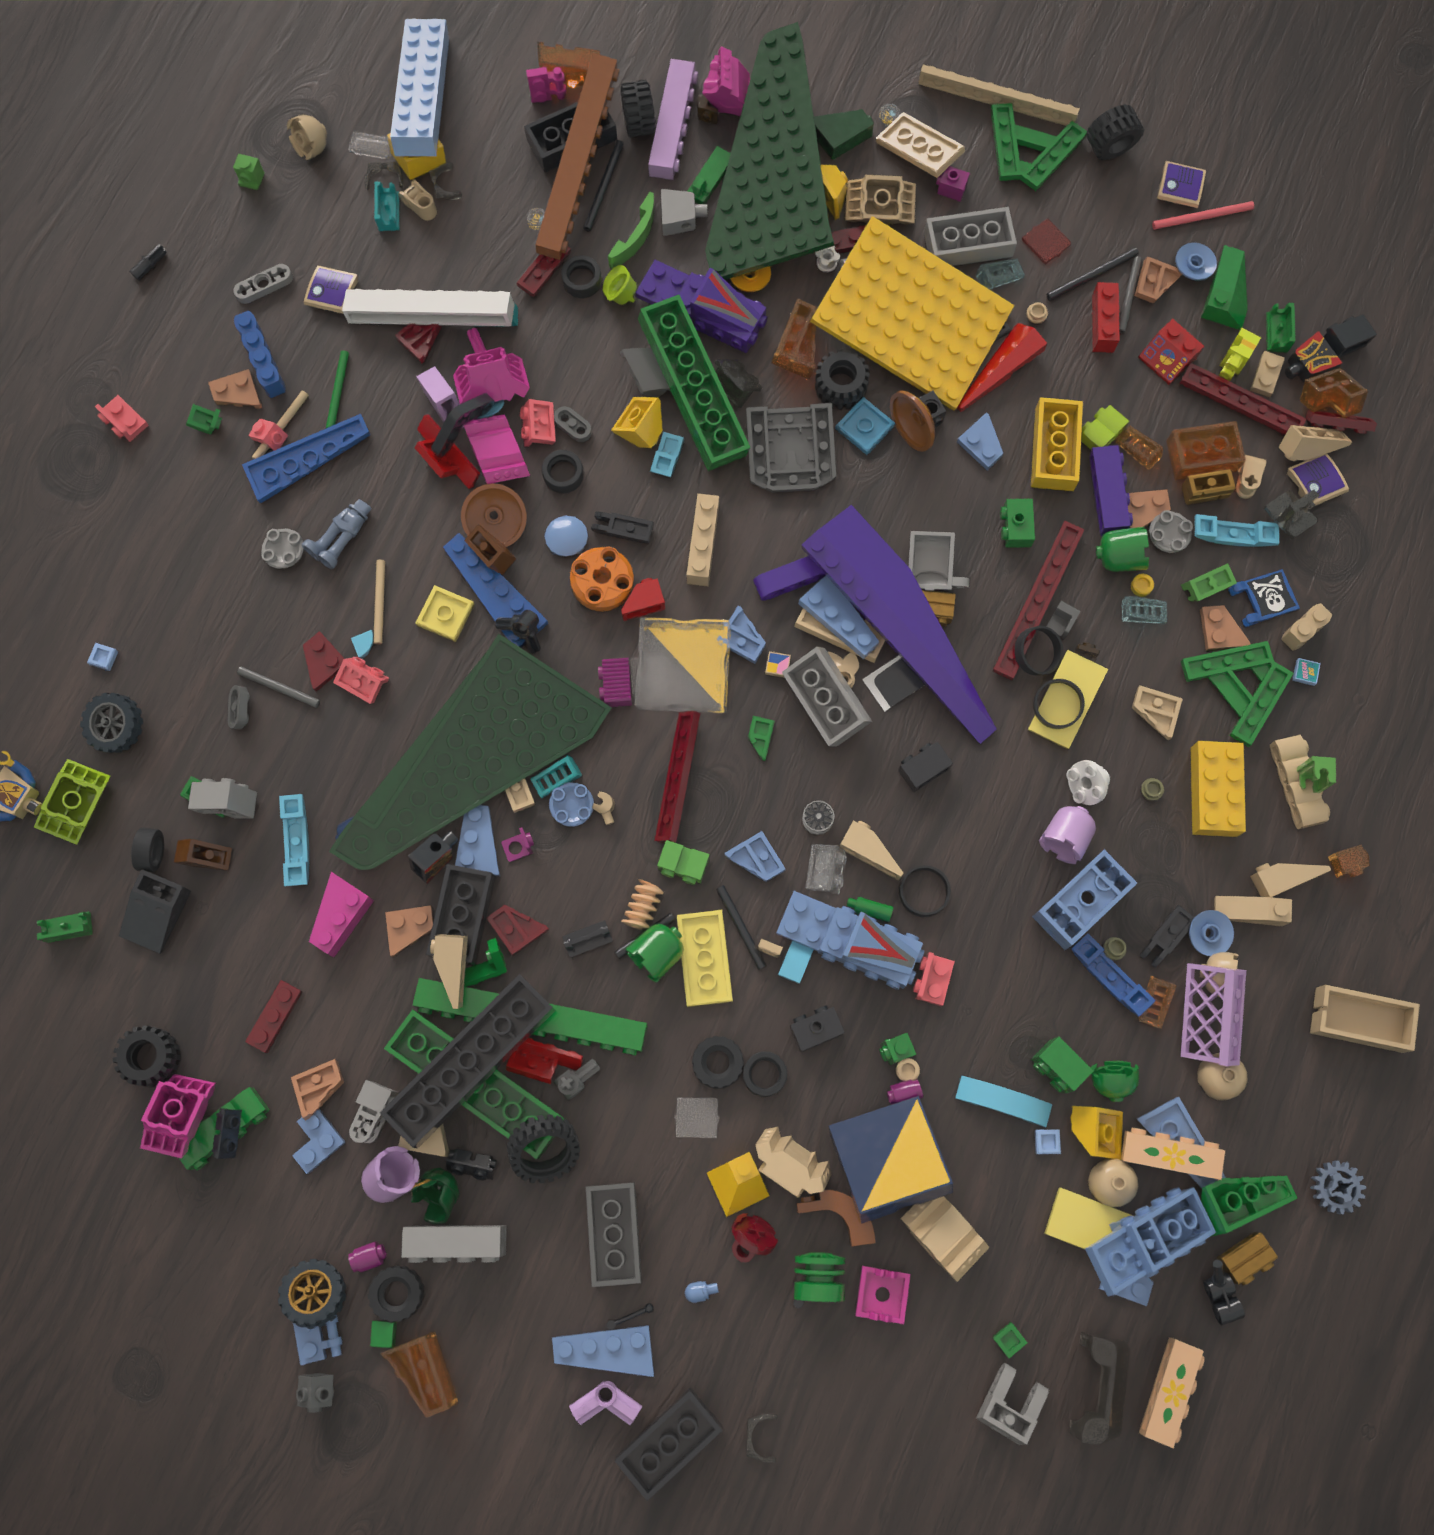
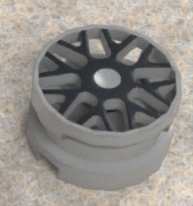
[802,801,835,835]

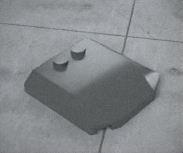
[746,403,836,493]

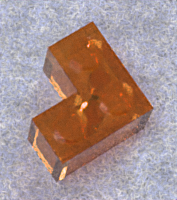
[1299,368,1368,418]

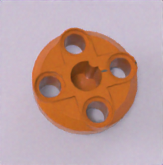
[570,546,634,611]

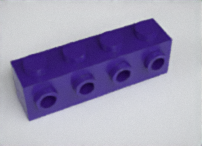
[1089,445,1133,536]

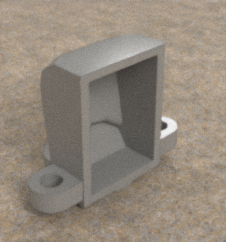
[909,531,970,591]

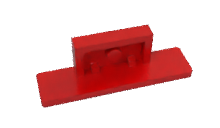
[415,414,480,489]
[506,1037,583,1084]

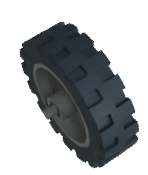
[80,693,143,753]

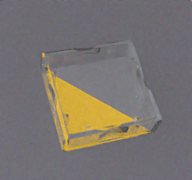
[635,618,731,713]

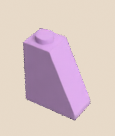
[416,366,464,428]

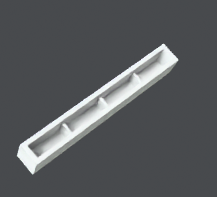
[342,289,514,326]

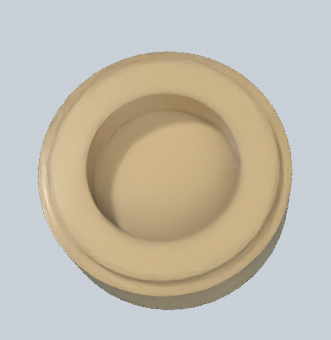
[896,1058,920,1081]

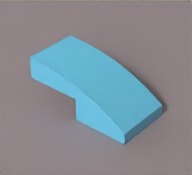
[650,432,684,477]
[778,941,813,984]

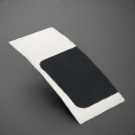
[862,656,925,712]

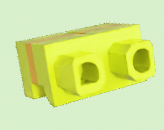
[1219,328,1261,381]

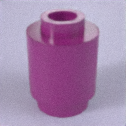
[887,1079,923,1105]
[348,1241,387,1273]

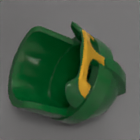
[411,1168,460,1224]

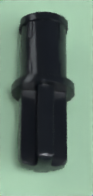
[129,244,167,281]

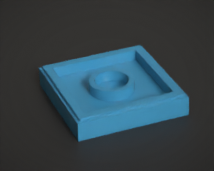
[835,397,895,455]

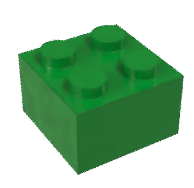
[1031,1036,1093,1094]

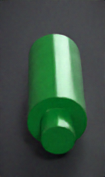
[846,896,893,923]

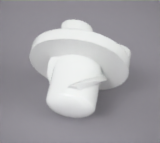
[1066,760,1110,805]

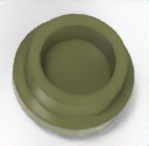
[1141,778,1164,801]
[1103,937,1126,960]

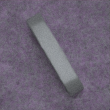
[234,264,293,304]

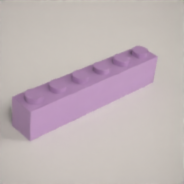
[648,59,698,180]

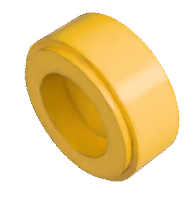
[1131,574,1154,597]

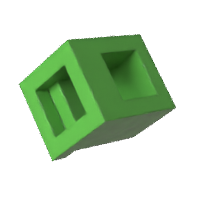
[233,154,264,190]

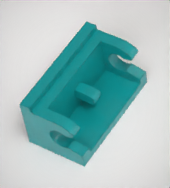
[374,182,400,231]

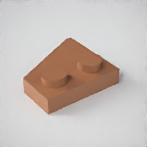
[1134,256,1182,303]
[1128,490,1171,528]
[1200,605,1250,651]
[385,905,434,957]

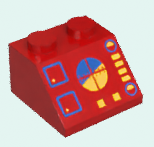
[1138,319,1204,385]

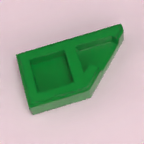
[748,716,775,761]

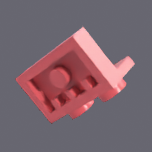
[95,395,149,442]
[520,399,556,447]
[333,657,389,704]
[913,952,955,1006]

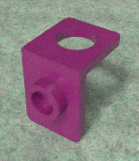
[502,827,534,862]

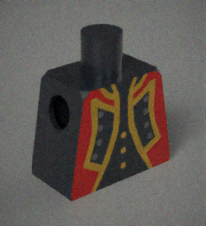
[1285,331,1342,384]
[408,831,458,884]

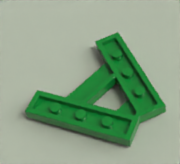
[991,103,1087,191]
[1180,641,1294,747]

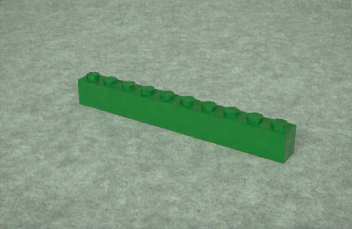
[413,978,648,1056]

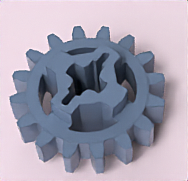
[1310,1161,1366,1214]

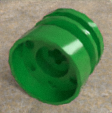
[794,1252,845,1302]

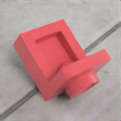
[248,419,288,451]

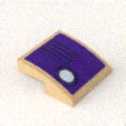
[1157,161,1206,208]
[304,266,358,314]
[1287,454,1349,508]

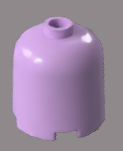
[1039,806,1096,864]
[361,1146,420,1203]

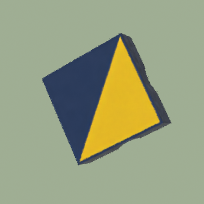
[829,1096,953,1224]

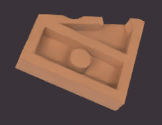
[208,369,262,409]
[291,1059,344,1121]

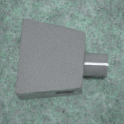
[661,189,708,236]

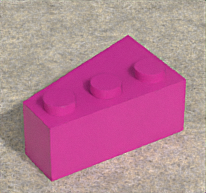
[309,872,374,958]

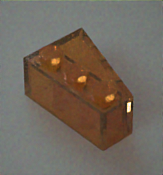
[537,41,600,88]
[771,298,817,380]
[380,1331,458,1418]

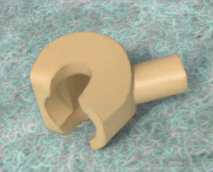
[592,791,615,825]

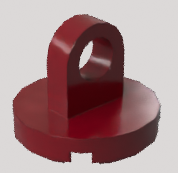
[731,1213,778,1263]

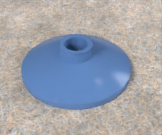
[1175,243,1217,280]
[1189,910,1234,956]

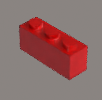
[1092,282,1120,353]

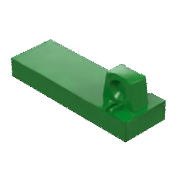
[687,146,731,204]

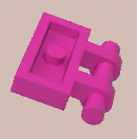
[526,67,566,103]

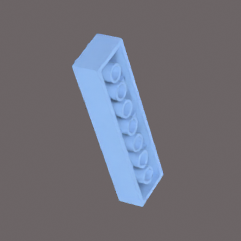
[390,19,449,156]

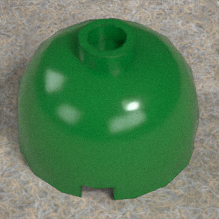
[1091,1061,1139,1102]

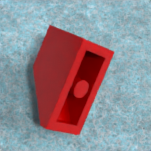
[621,578,665,621]

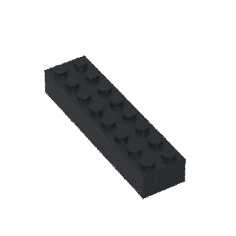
[380,974,556,1149]

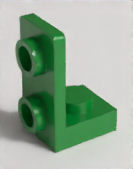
[464,938,507,987]
[879,1033,916,1065]

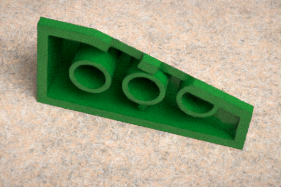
[1201,245,1248,330]
[1201,1176,1298,1237]

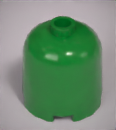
[1096,527,1149,572]
[625,924,684,983]

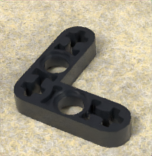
[431,393,495,458]

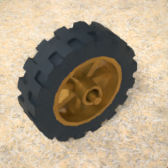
[278,1259,346,1329]

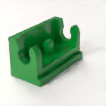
[1266,303,1295,353]
[37,911,93,943]

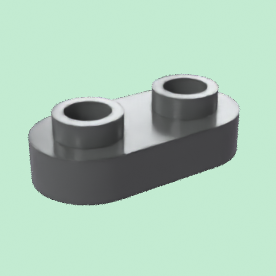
[554,406,592,442]
[228,685,250,730]

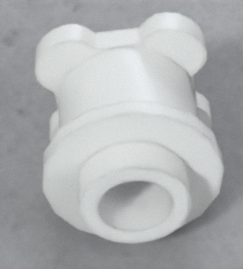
[816,246,840,272]

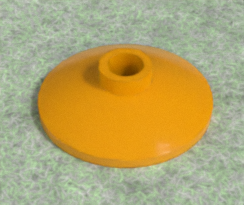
[730,266,771,292]

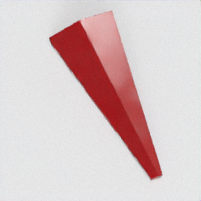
[957,323,1047,412]

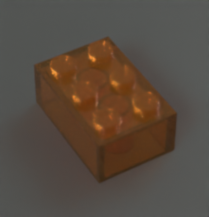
[1166,421,1246,480]

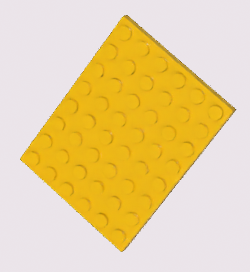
[810,216,1014,411]

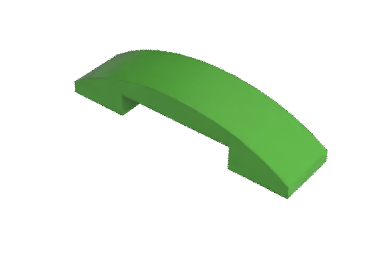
[608,192,655,269]

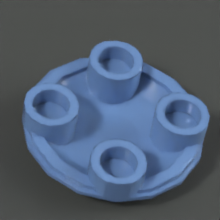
[545,516,588,557]
[549,782,594,827]

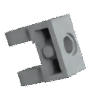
[349,1080,399,1144]
[976,1363,1049,1445]

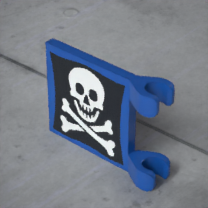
[1228,569,1300,627]

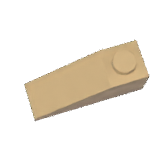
[1279,425,1352,461]
[839,820,903,880]
[1250,863,1331,897]
[1214,896,1292,926]
[430,934,468,1009]

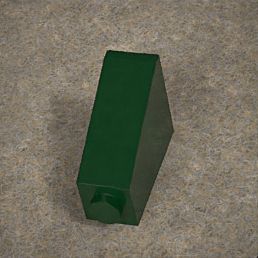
[814,109,874,161]

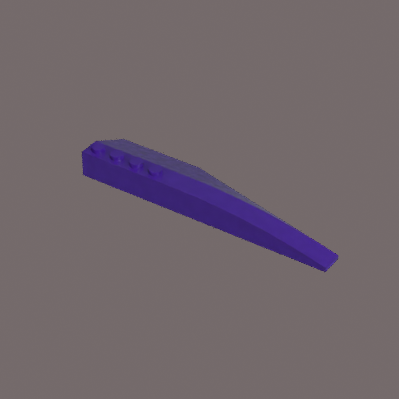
[802,505,997,744]

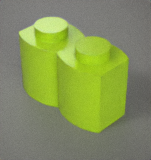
[1081,405,1129,450]

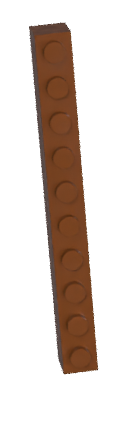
[535,53,620,260]

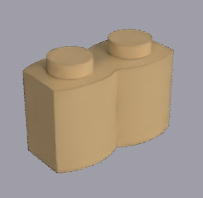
[1281,604,1332,651]

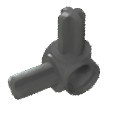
[554,1059,600,1101]

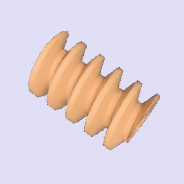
[621,879,664,930]

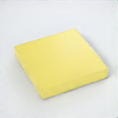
[416,585,475,642]

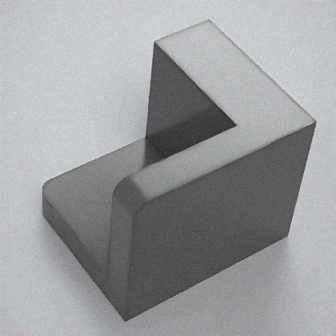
[1046,601,1081,639]

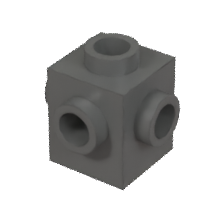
[296,1373,334,1412]

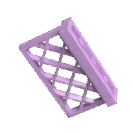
[1181,963,1246,1066]

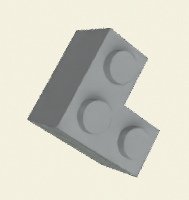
[188,778,257,819]

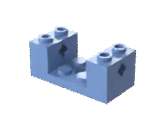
[1032,849,1137,950]

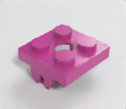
[855,1266,910,1324]

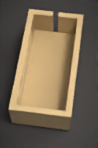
[1310,985,1420,1053]

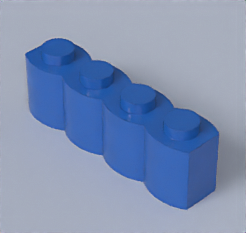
[234,310,285,398]

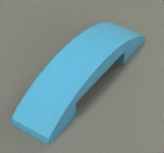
[1195,514,1279,547]
[279,794,309,887]
[955,1076,1052,1127]

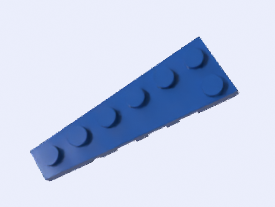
[242,414,370,503]
[443,533,548,648]

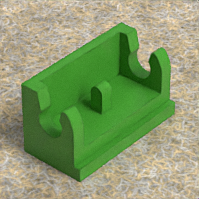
[1181,564,1237,601]
[1297,756,1336,793]

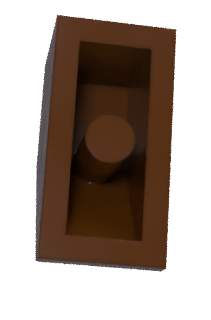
[464,524,516,575]
[174,839,232,870]

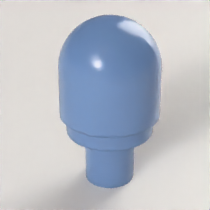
[685,1281,719,1303]

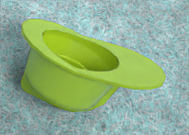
[602,265,637,305]

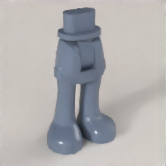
[301,499,372,569]

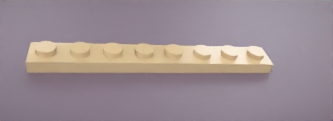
[919,65,1080,126]

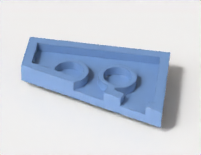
[455,805,500,876]

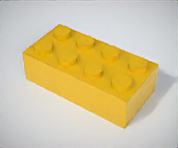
[1031,398,1083,491]
[1191,741,1246,837]

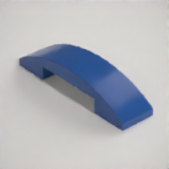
[1071,934,1156,1017]

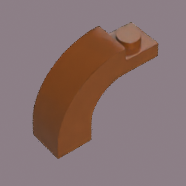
[796,1190,876,1246]

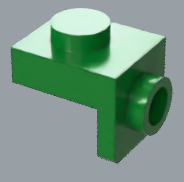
[186,404,222,435]

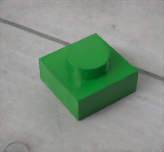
[992,1322,1027,1358]

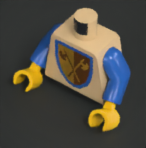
[0,751,42,822]

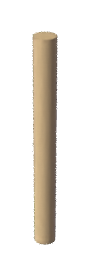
[252,391,309,459]
[373,560,385,645]

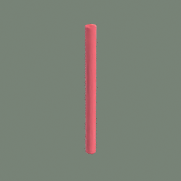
[1152,201,1254,230]

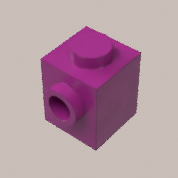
[936,166,970,202]

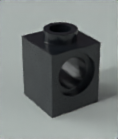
[919,391,946,427]

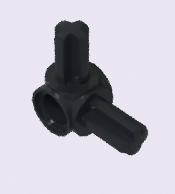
[495,610,541,654]

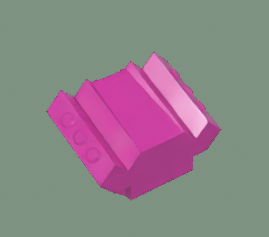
[702,46,751,117]
[453,347,530,404]
[463,414,530,484]
[140,1074,215,1158]

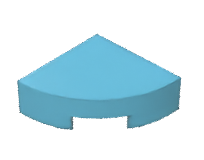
[351,630,374,659]

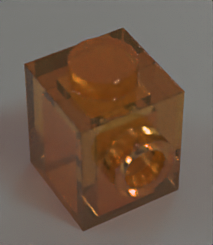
[1328,845,1370,878]

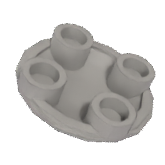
[1149,510,1193,553]
[261,528,304,569]

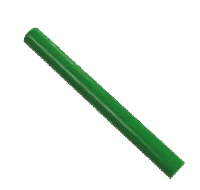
[326,350,349,428]

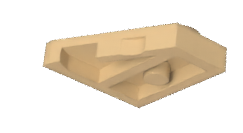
[1132,685,1182,740]

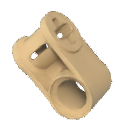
[398,180,437,220]
[1236,455,1266,499]

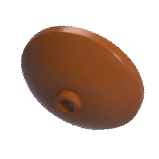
[890,391,935,452]
[461,483,527,547]

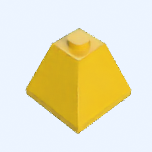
[821,165,848,220]
[611,397,662,448]
[1071,1106,1123,1160]
[707,1152,769,1217]

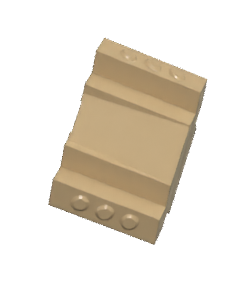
[845,175,916,225]
[756,1127,831,1198]
[901,1196,989,1282]

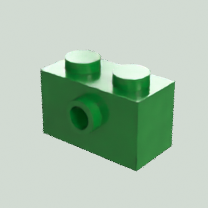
[1000,499,1035,548]

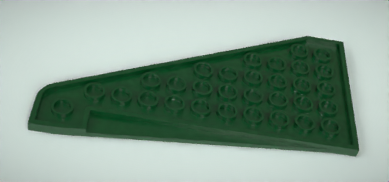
[705,22,835,280]

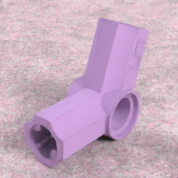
[569,1381,642,1425]

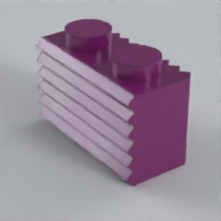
[598,658,632,707]

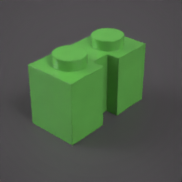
[657,840,710,885]

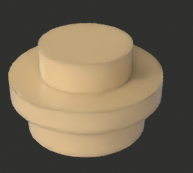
[1026,302,1048,324]

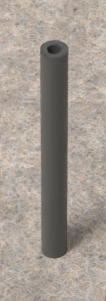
[1119,257,1142,334]
[237,666,320,708]

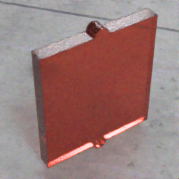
[1022,218,1071,264]

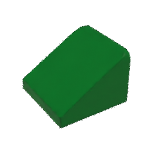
[370,1320,397,1348]

